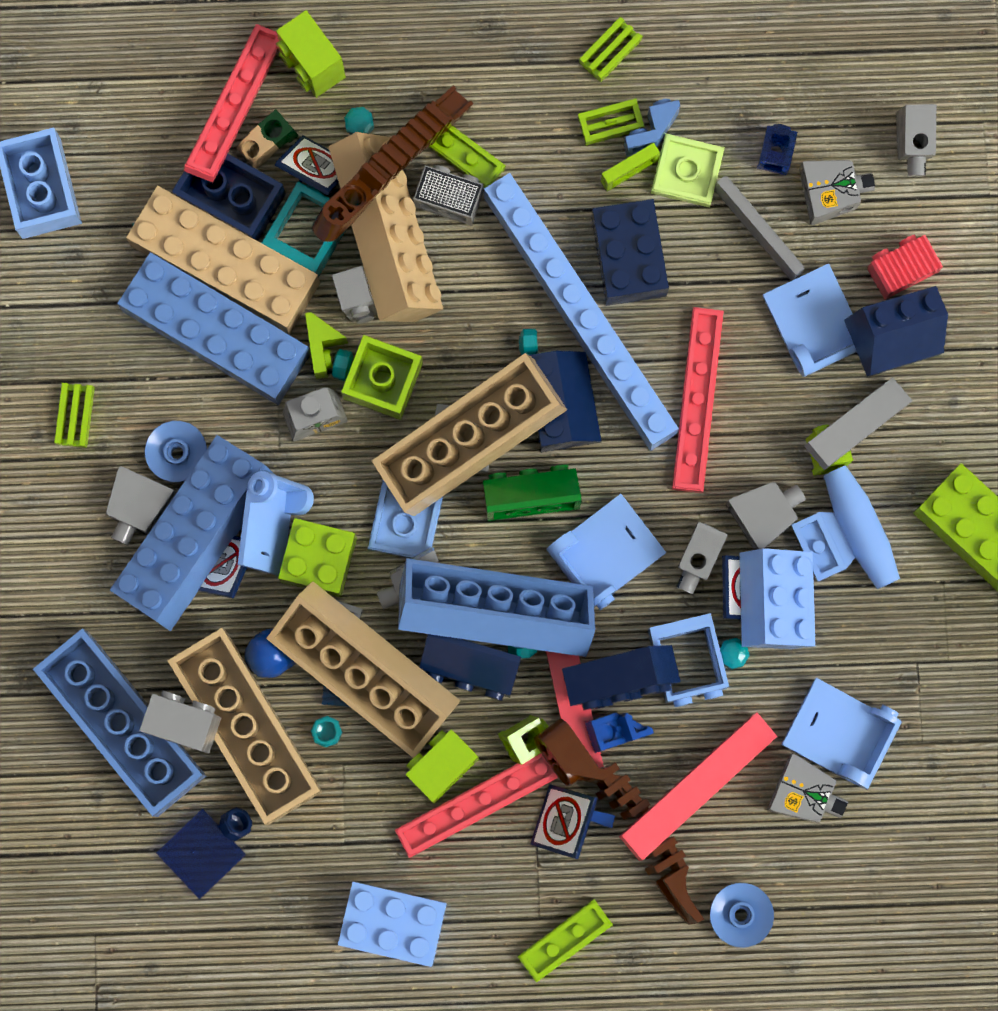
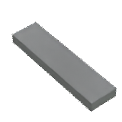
[714,176,804,281]
[804,377,913,470]

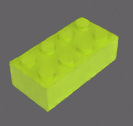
[913,463,998,591]

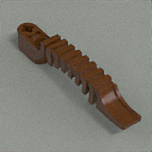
[312,85,474,242]
[534,719,704,925]

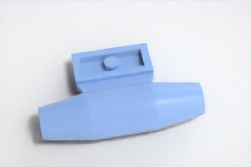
[791,466,900,589]

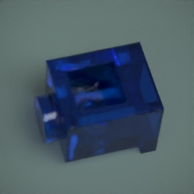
[757,124,798,175]

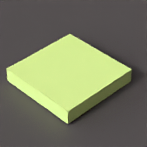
[651,133,725,208]

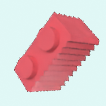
[867,234,943,300]

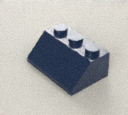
[844,286,948,377]
[529,350,602,453]
[420,634,521,701]

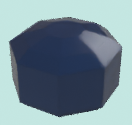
[219,807,252,841]

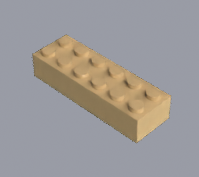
[328,132,443,322]
[126,185,320,335]
[372,353,567,516]
[266,581,460,758]
[167,628,322,825]

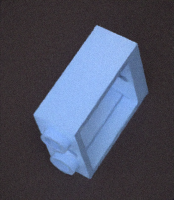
[648,613,729,707]

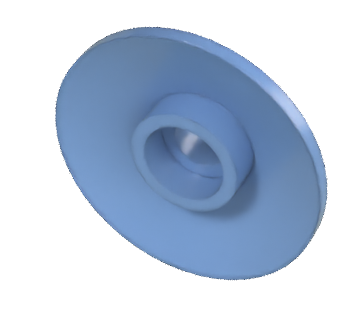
[145,421,207,483]
[710,883,774,948]

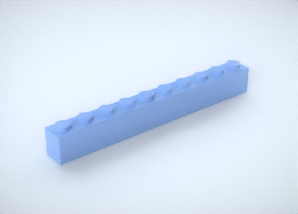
[484,173,679,451]

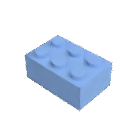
[0,127,82,239]
[739,548,815,649]
[338,881,447,967]

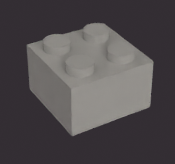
[139,691,221,754]

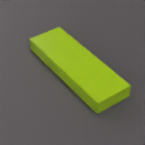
[428,126,506,188]
[517,899,613,983]

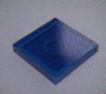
[156,809,247,899]

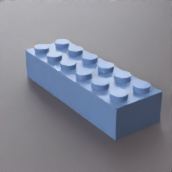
[117,252,311,406]
[110,435,275,631]
[398,558,595,657]
[33,628,207,817]

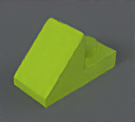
[305,312,348,379]

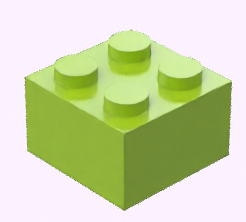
[276,10,346,98]
[341,335,423,420]
[278,518,357,598]
[405,729,479,804]

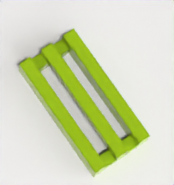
[579,17,643,82]
[578,98,645,146]
[600,143,660,192]
[54,383,95,448]

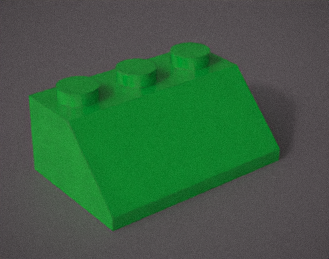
[483,465,582,521]

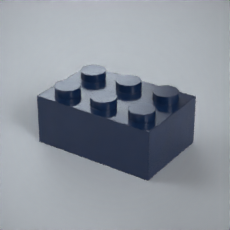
[172,154,286,241]
[591,199,669,306]
[562,645,681,710]

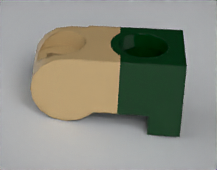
[237,109,299,168]

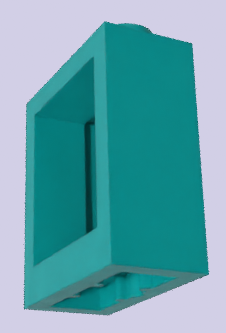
[262,181,347,277]

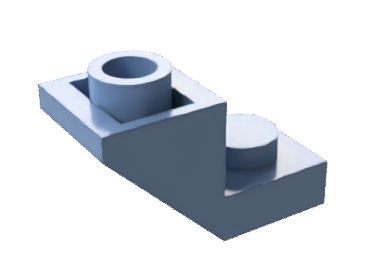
[624,99,680,157]

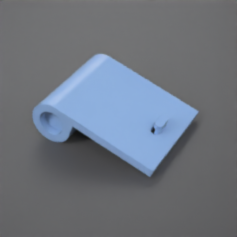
[762,263,857,377]
[237,471,314,576]
[546,494,666,610]
[781,678,902,790]

